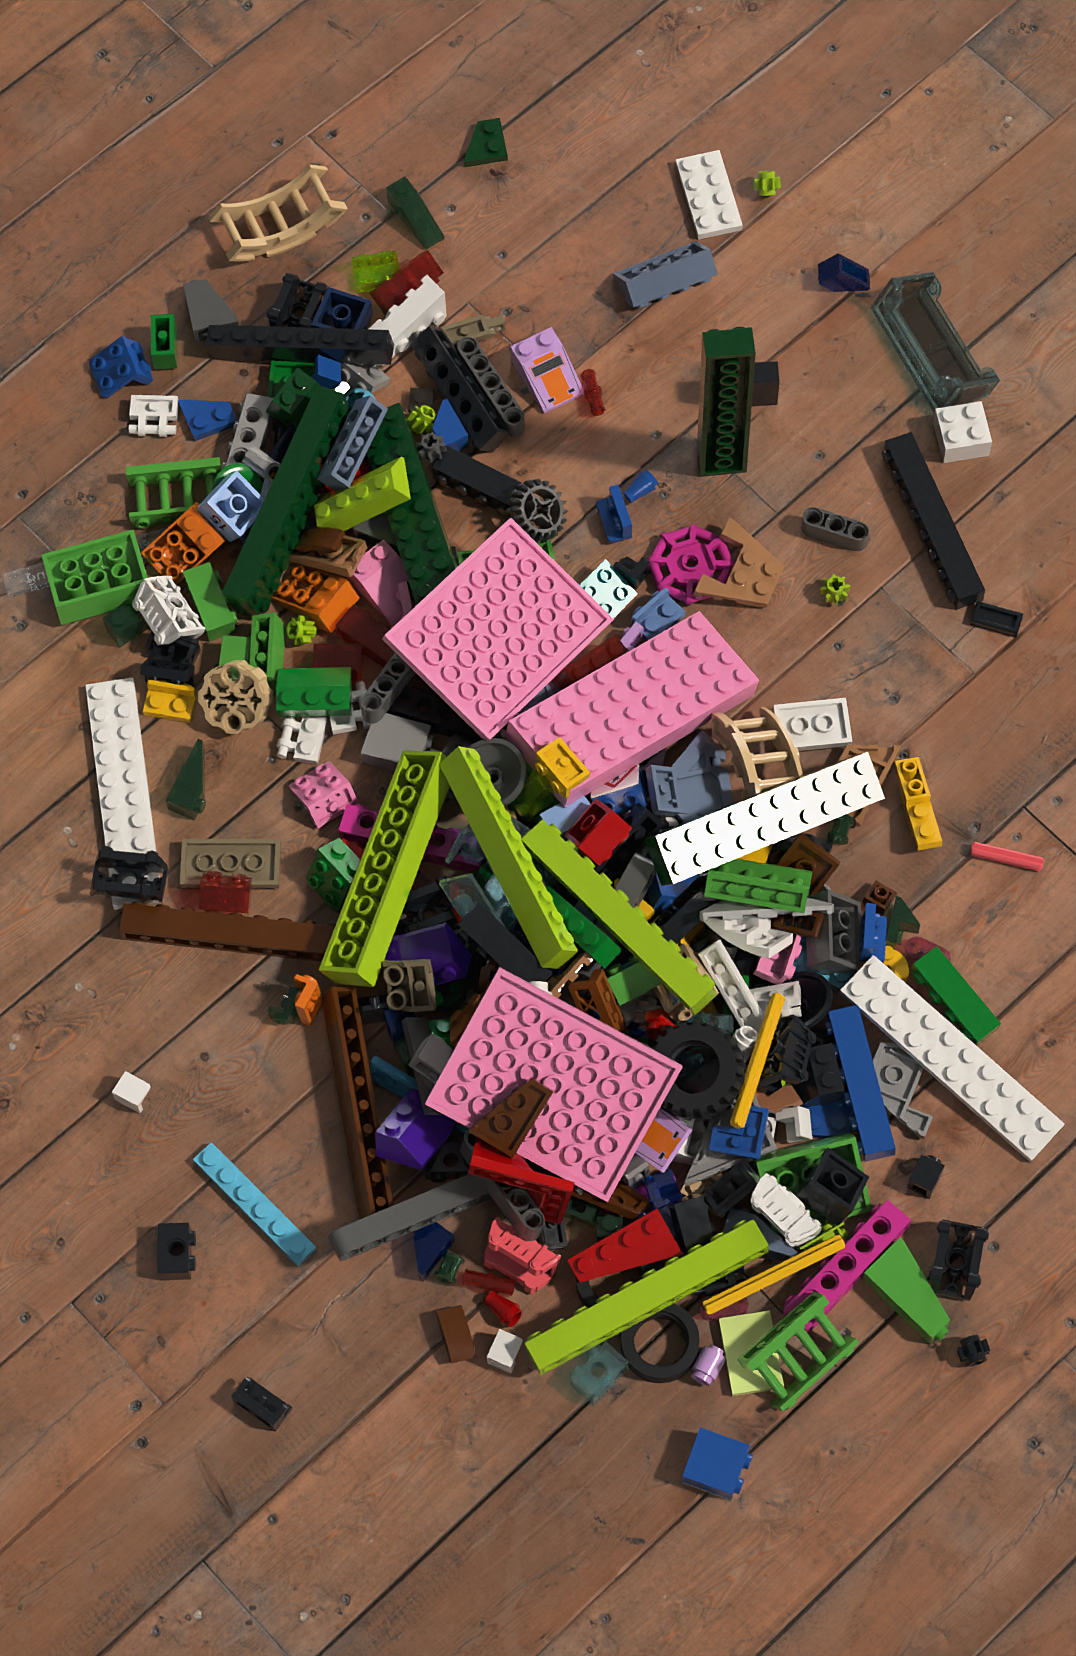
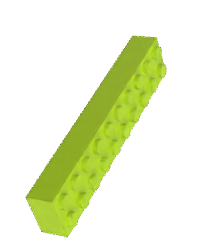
[319,750,450,987]

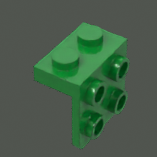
[306,838,361,912]

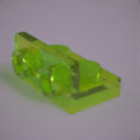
[352,250,402,293]

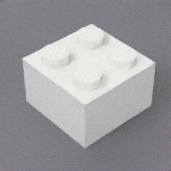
[933,401,992,463]

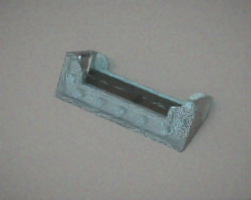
[870,272,1000,414]

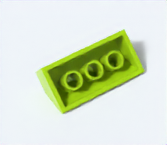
[314,456,411,531]

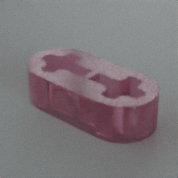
[905,936,951,962]
[699,1295,748,1321]

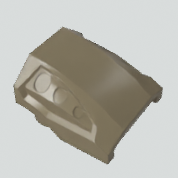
[382,959,436,1012]

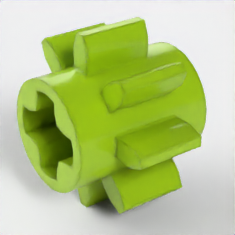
[753,171,781,196]
[407,405,436,434]
[820,574,850,605]
[287,615,316,645]

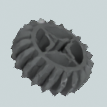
[505,479,568,543]

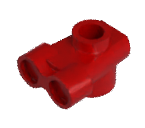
[645,1009,678,1039]

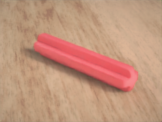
[971,842,1044,872]

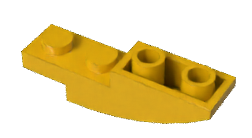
[895,757,942,851]

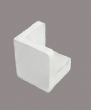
[112,1071,151,1113]
[775,1106,812,1143]
[487,1329,523,1373]

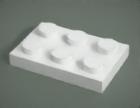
[773,698,852,751]

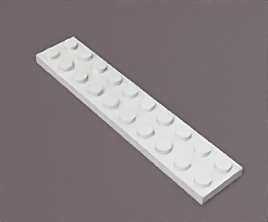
[86,677,161,910]
[839,955,1064,1162]

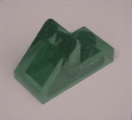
[886,896,920,949]

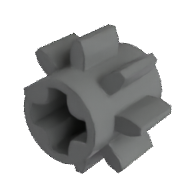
[416,432,447,463]

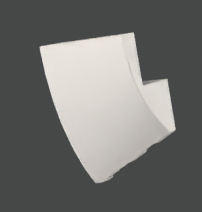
[704,914,793,959]

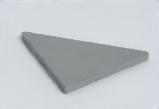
[700,898,834,921]
[684,1072,778,1187]

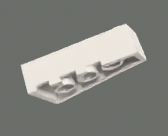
[369,275,447,368]

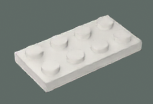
[675,150,743,240]

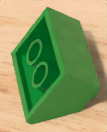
[276,667,352,717]

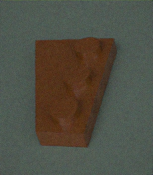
[468,1077,554,1158]

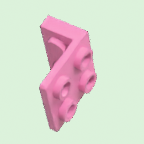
[289,761,359,828]

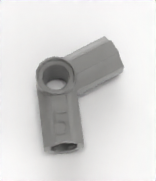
[242,445,281,499]

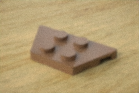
[289,535,367,577]
[838,744,901,827]

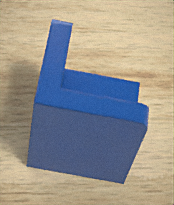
[310,355,341,389]

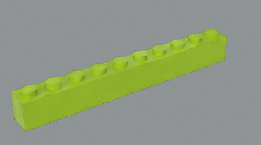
[439,746,578,969]
[521,819,717,1016]
[525,1219,769,1376]

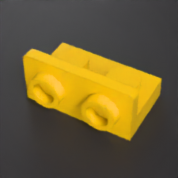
[143,679,197,723]
[535,737,590,799]

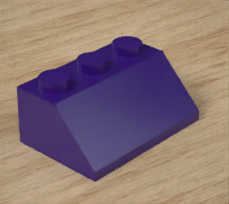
[385,923,472,986]
[375,1089,457,1170]

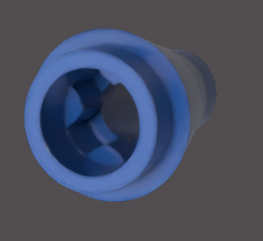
[623,469,658,503]

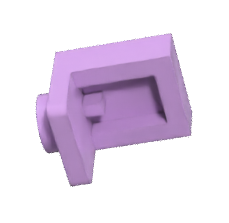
[619,622,644,656]

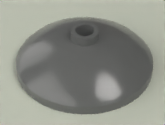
[468,738,527,806]

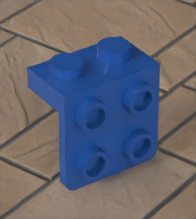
[89,336,154,398]

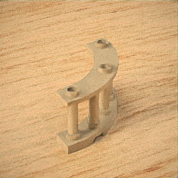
[208,164,348,261]
[712,707,803,800]

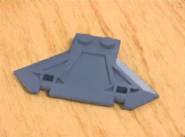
[645,729,733,823]

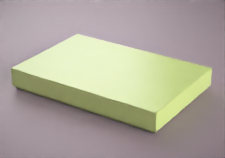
[719,1310,784,1396]

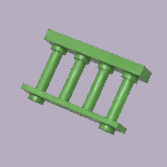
[126,457,222,529]
[704,858,812,913]
[737,1291,859,1411]

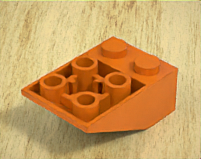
[141,502,226,585]
[271,564,359,633]

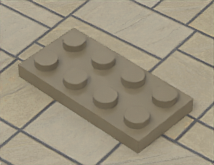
[180,839,281,888]

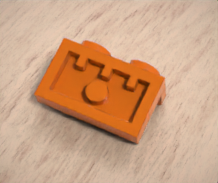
[293,974,322,1027]

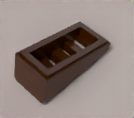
[771,911,824,939]

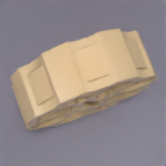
[198,660,273,734]

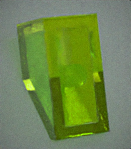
[514,769,554,821]

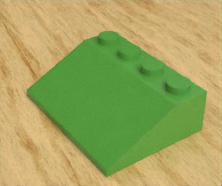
[41,529,148,625]
[752,1132,872,1235]

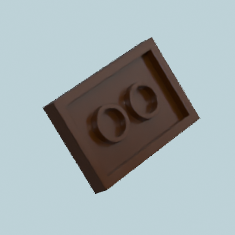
[775,833,841,920]

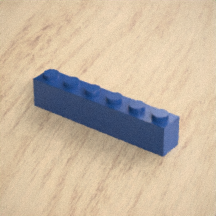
[825,1005,896,1162]

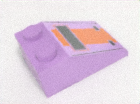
[510,327,585,414]
[635,1106,692,1173]

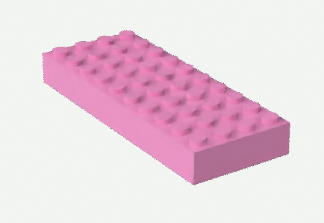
[505,611,759,808]

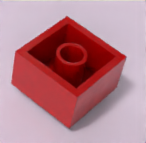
[563,798,632,866]

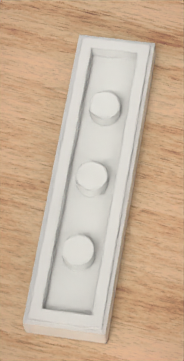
[698,940,764,1034]

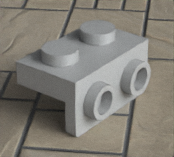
[341,363,391,394]

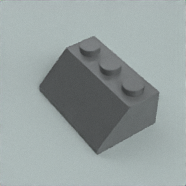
[806,889,863,974]

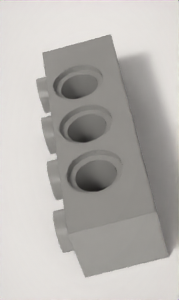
[221,393,274,470]

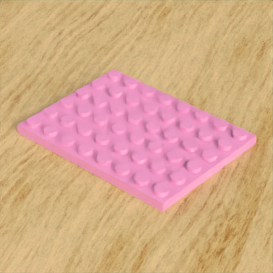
[382,518,614,741]
[425,967,682,1202]

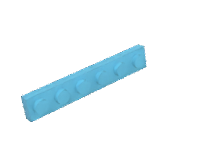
[193,1142,317,1267]

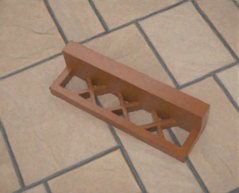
[568,969,631,1037]

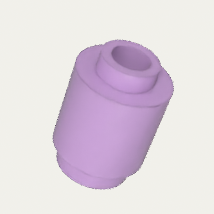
[691,1345,726,1386]

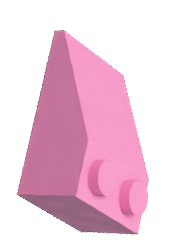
[348,539,409,628]

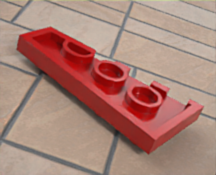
[567,1208,683,1283]

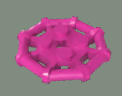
[647,524,735,606]

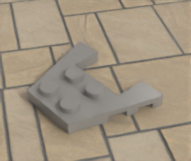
[873,1042,933,1140]

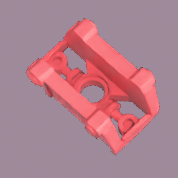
[483,1217,561,1294]

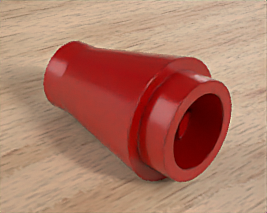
[484,1291,523,1327]

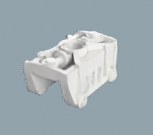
[132,576,206,645]
[751,1173,822,1247]

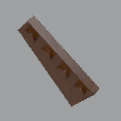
[540,1168,650,1221]

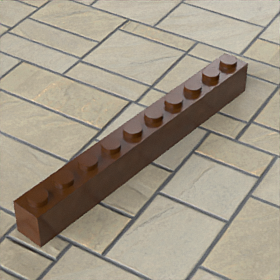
[119,902,336,962]
[322,986,394,1219]

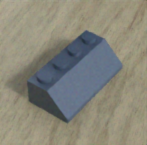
[612,241,718,308]

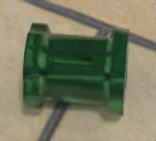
[827,814,855,845]
[434,1251,465,1285]

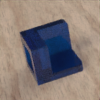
[642,1169,683,1209]

